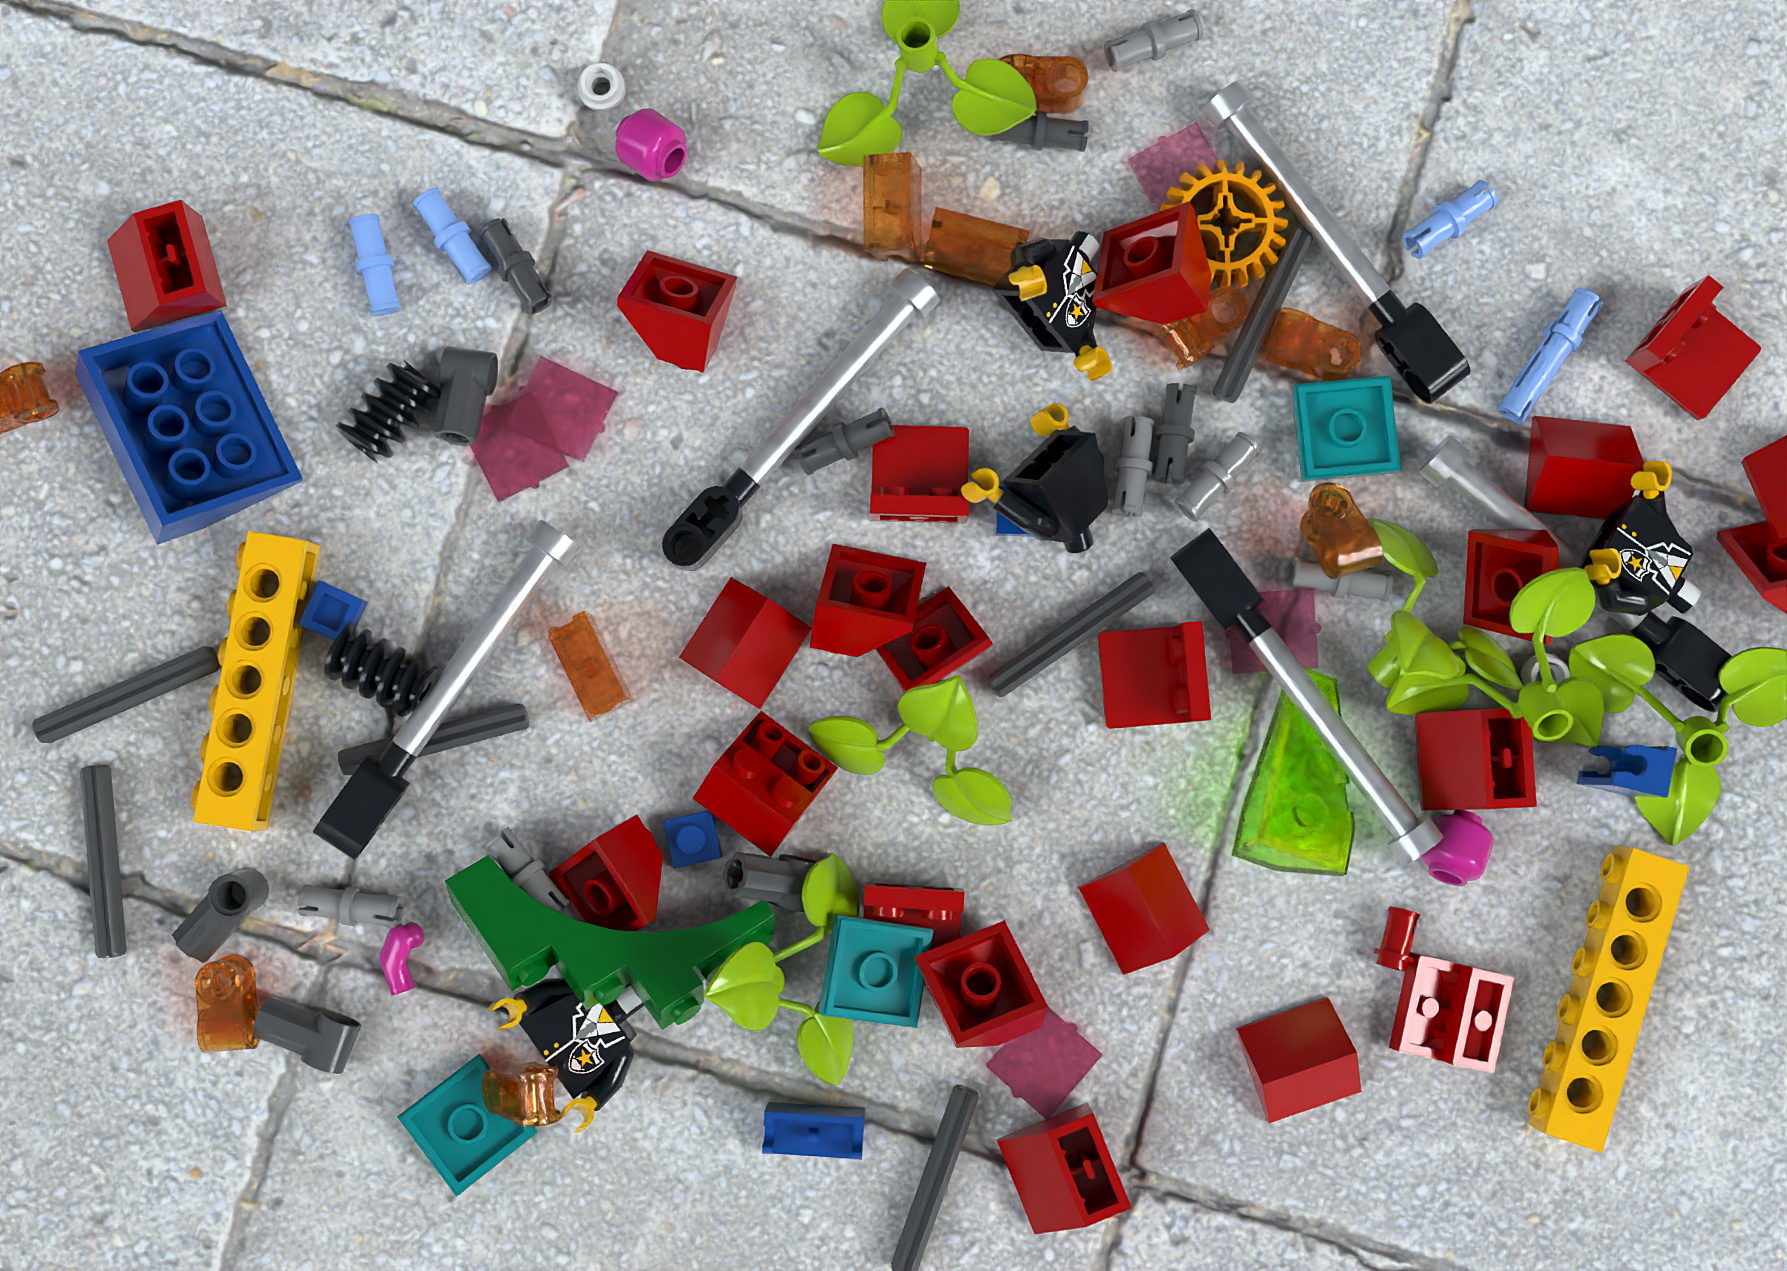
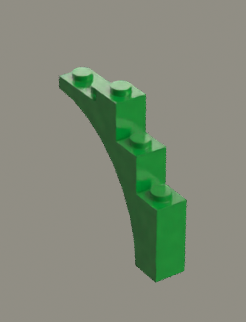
[445,855,775,1030]

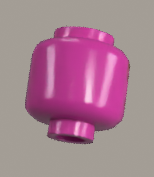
[616,108,688,181]
[1421,810,1494,886]

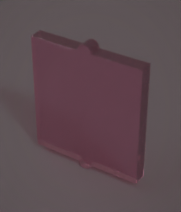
[1127,122,1236,217]
[506,356,618,463]
[469,392,570,502]
[1225,588,1321,674]
[986,1007,1103,1119]

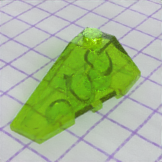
[1232,667,1355,877]

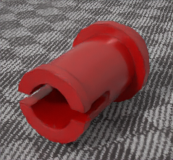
[1374,906,1421,972]

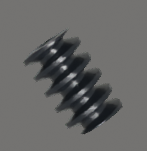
[335,360,442,464]
[324,622,440,717]

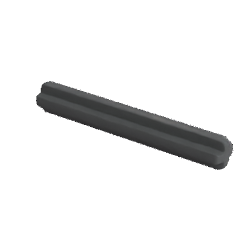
[1213,226,1313,403]
[987,572,1155,697]
[32,646,220,743]
[338,703,529,775]
[80,765,127,959]
[891,1084,979,1271]

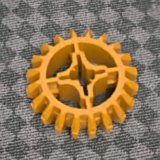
[1158,160,1288,292]

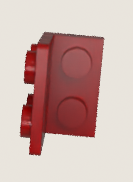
[1625,275,1761,420]
[870,425,969,524]
[1097,621,1211,729]
[863,882,965,985]

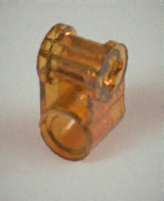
[999,54,1089,114]
[1152,286,1248,372]
[1261,308,1362,381]
[0,362,60,435]
[1300,482,1383,579]
[195,954,260,1053]
[481,1061,560,1127]

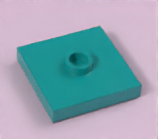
[1291,376,1401,482]
[818,914,933,1028]
[397,1053,538,1197]

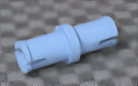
[1402,180,1498,259]
[412,188,492,285]
[348,214,401,316]

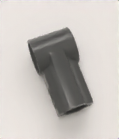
[433,346,498,446]
[722,851,817,912]
[172,868,269,963]
[252,994,362,1074]

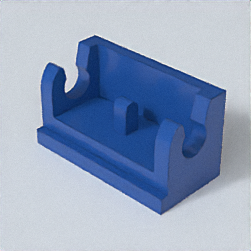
[1577,745,1677,798]
[762,1102,865,1160]

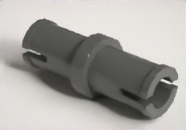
[990,111,1089,152]
[479,218,554,315]
[1153,383,1197,484]
[795,407,895,475]

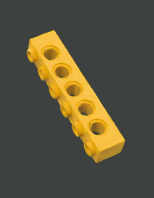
[191,531,320,832]
[1528,845,1690,1153]

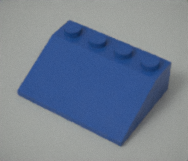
[75,310,303,545]

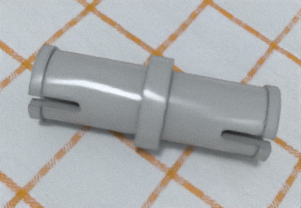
[1104,9,1203,72]
[1111,416,1156,517]
[1174,432,1261,522]
[1289,556,1393,602]
[484,827,570,912]
[298,884,404,928]

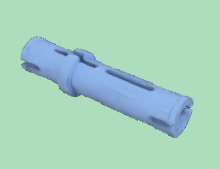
[1496,288,1603,425]

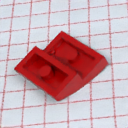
[1389,952,1514,1074]

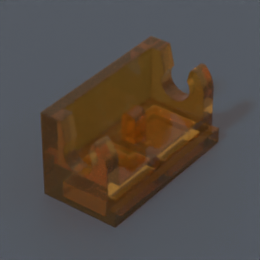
[863,152,921,262]
[923,207,1030,285]
[547,611,634,722]

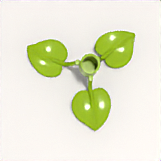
[817,0,1037,167]
[1364,518,1524,690]
[1386,567,1604,747]
[1568,633,1787,846]
[807,675,1013,826]
[703,853,860,1085]

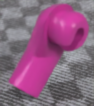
[379,922,424,996]

